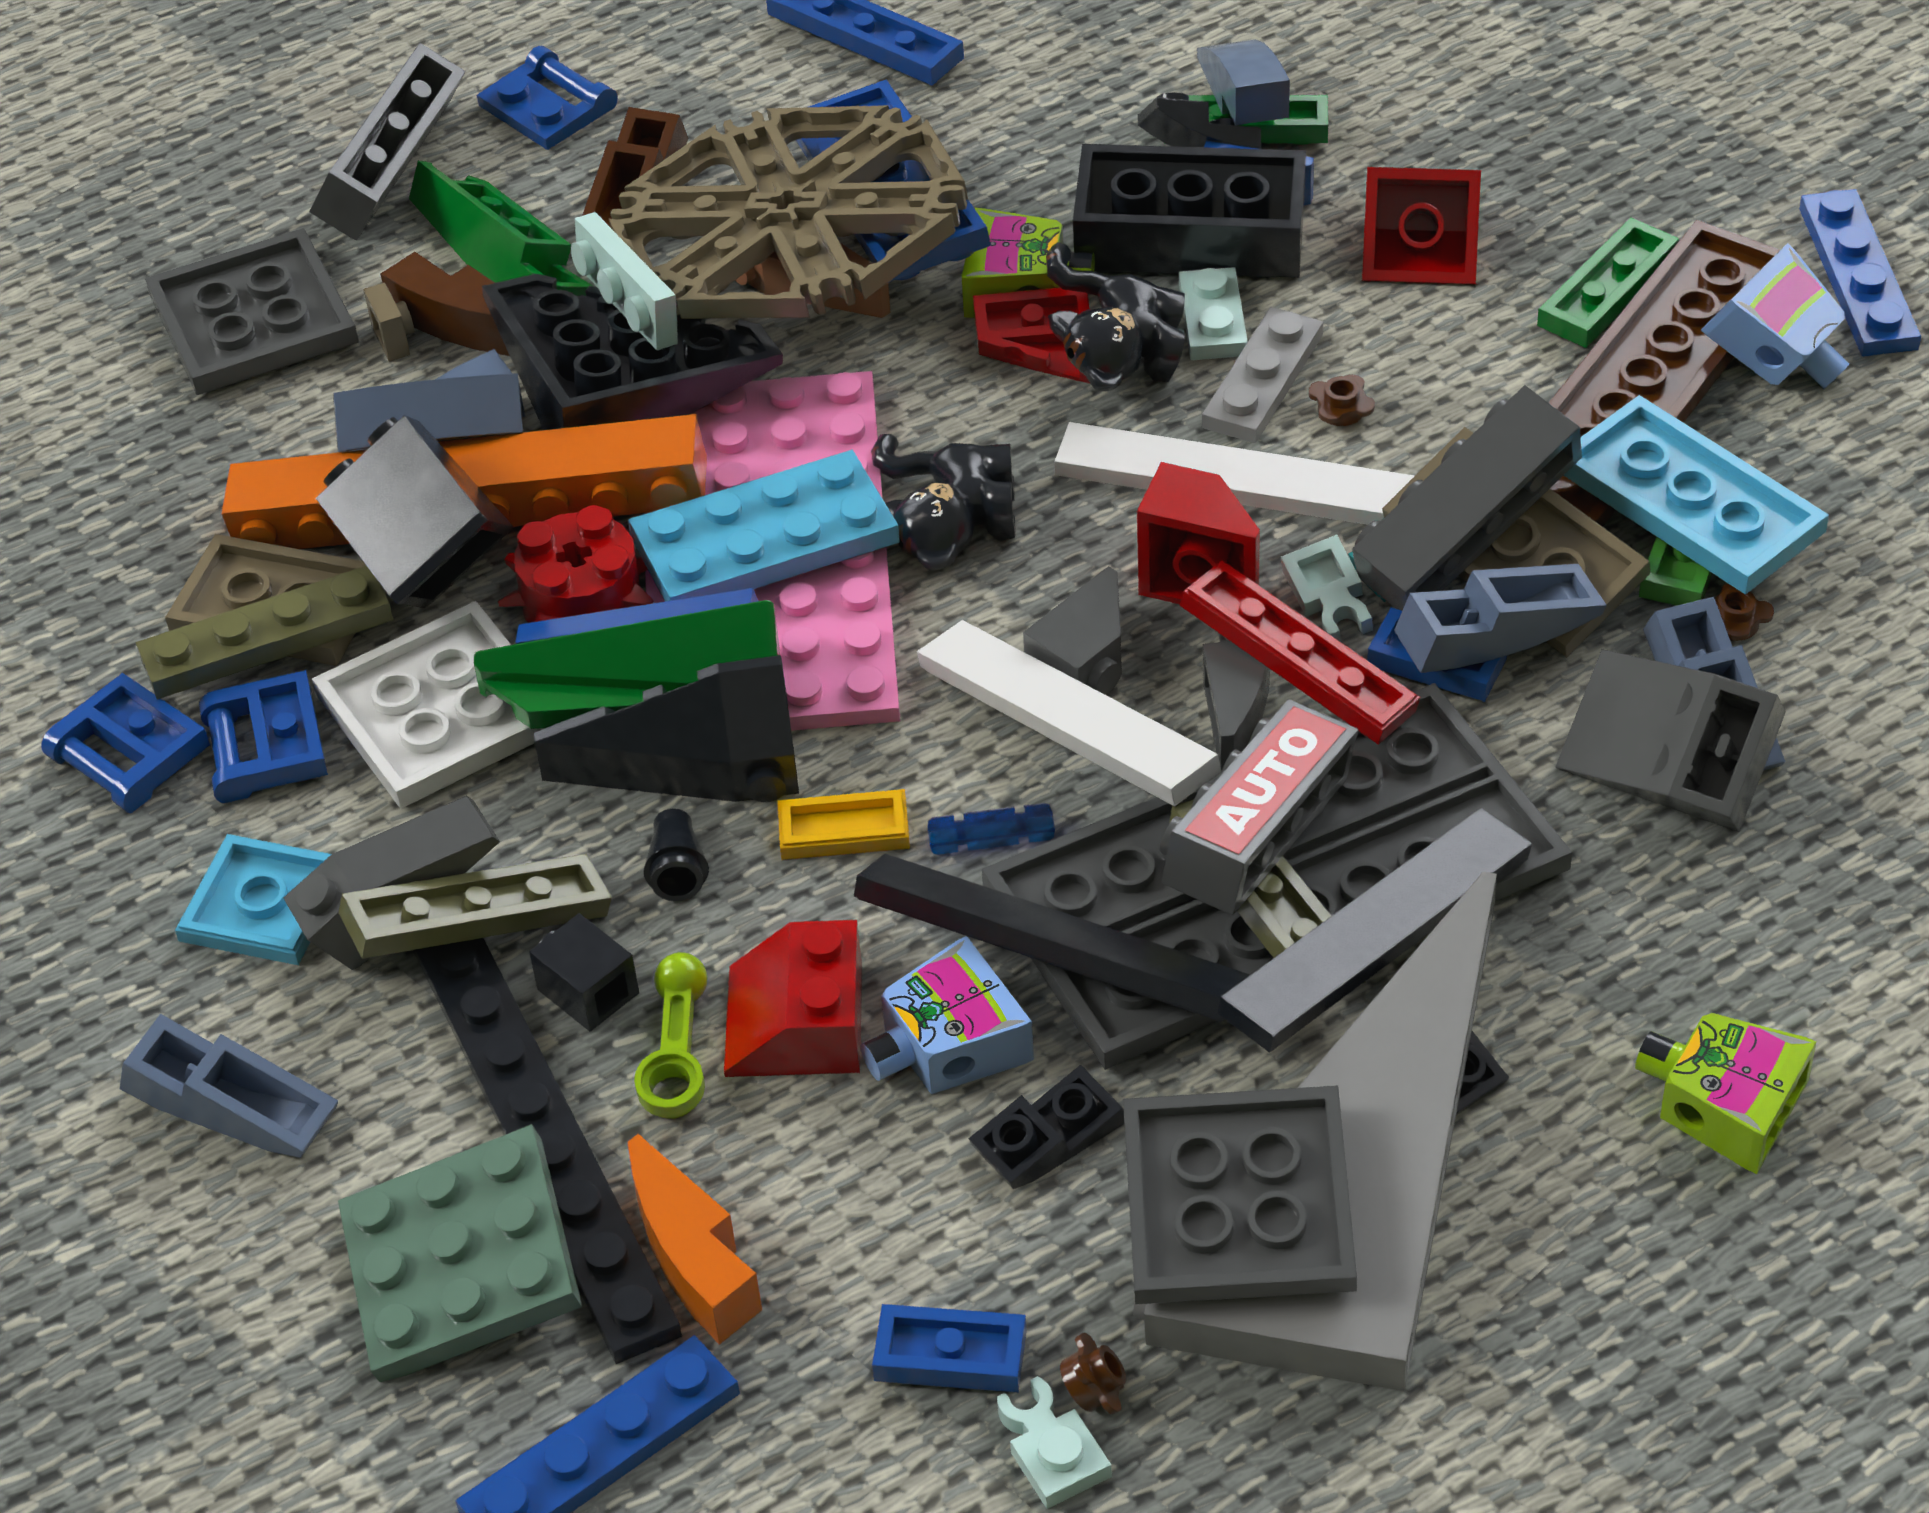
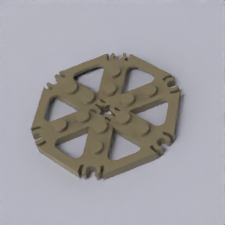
[609,105,968,319]

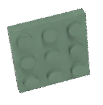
[338,1124,582,1382]

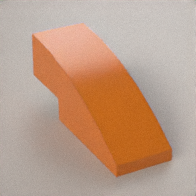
[628,1134,762,1345]

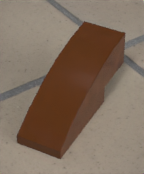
[582,107,688,228]
[380,252,510,356]

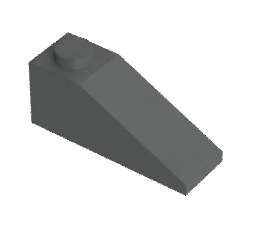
[283,795,500,970]

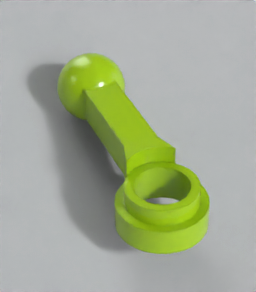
[634,952,707,1119]

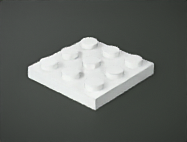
[312,601,545,809]

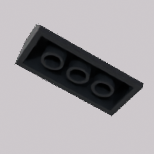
[1073,144,1306,278]

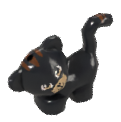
[1046,242,1185,391]
[871,434,1016,571]

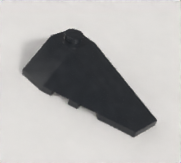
[534,655,799,802]

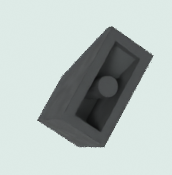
[1023,566,1122,695]

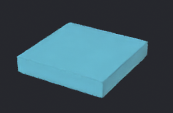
[175,834,332,966]

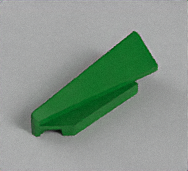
[409,160,593,296]
[474,600,780,729]

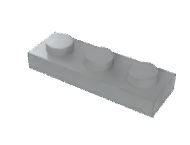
[1202,307,1323,444]

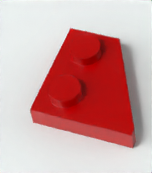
[973,288,1090,384]

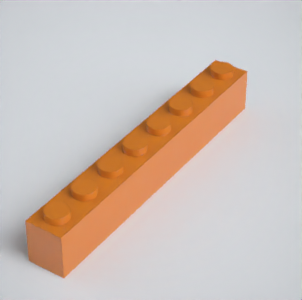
[221,414,707,549]

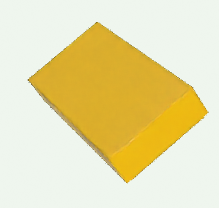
[777,789,910,860]

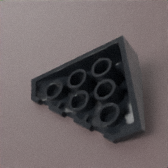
[482,274,783,430]

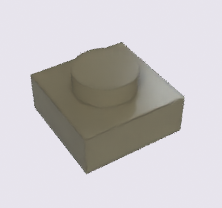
[363,282,415,362]

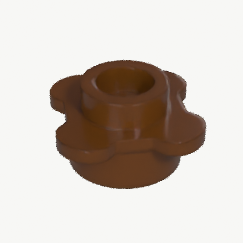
[1308,374,1375,426]
[1715,584,1774,641]
[1060,1333,1126,1415]

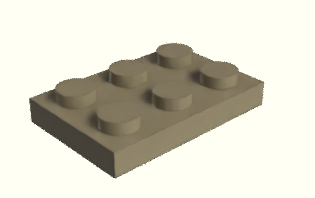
[165,534,382,666]

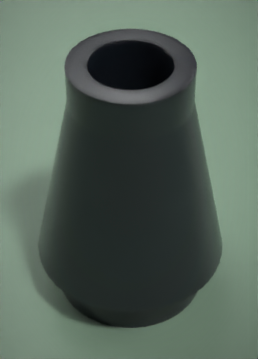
[644,809,709,901]

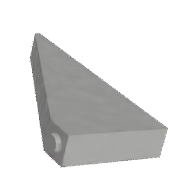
[1133,872,1497,1391]

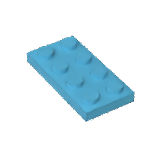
[1564,395,1829,595]
[628,449,899,602]

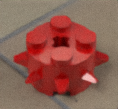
[497,505,654,623]

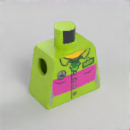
[961,208,1095,318]
[1635,1013,1817,1174]

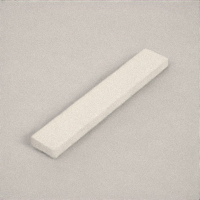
[1054,422,1414,525]
[917,620,1221,807]

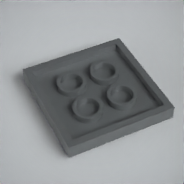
[145,228,359,395]
[1123,1085,1357,1304]

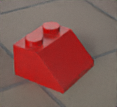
[1362,167,1481,285]
[1137,462,1260,604]
[724,920,862,1077]

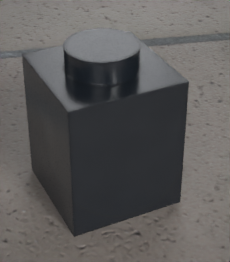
[529,913,639,1032]

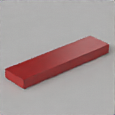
[1180,560,1421,745]

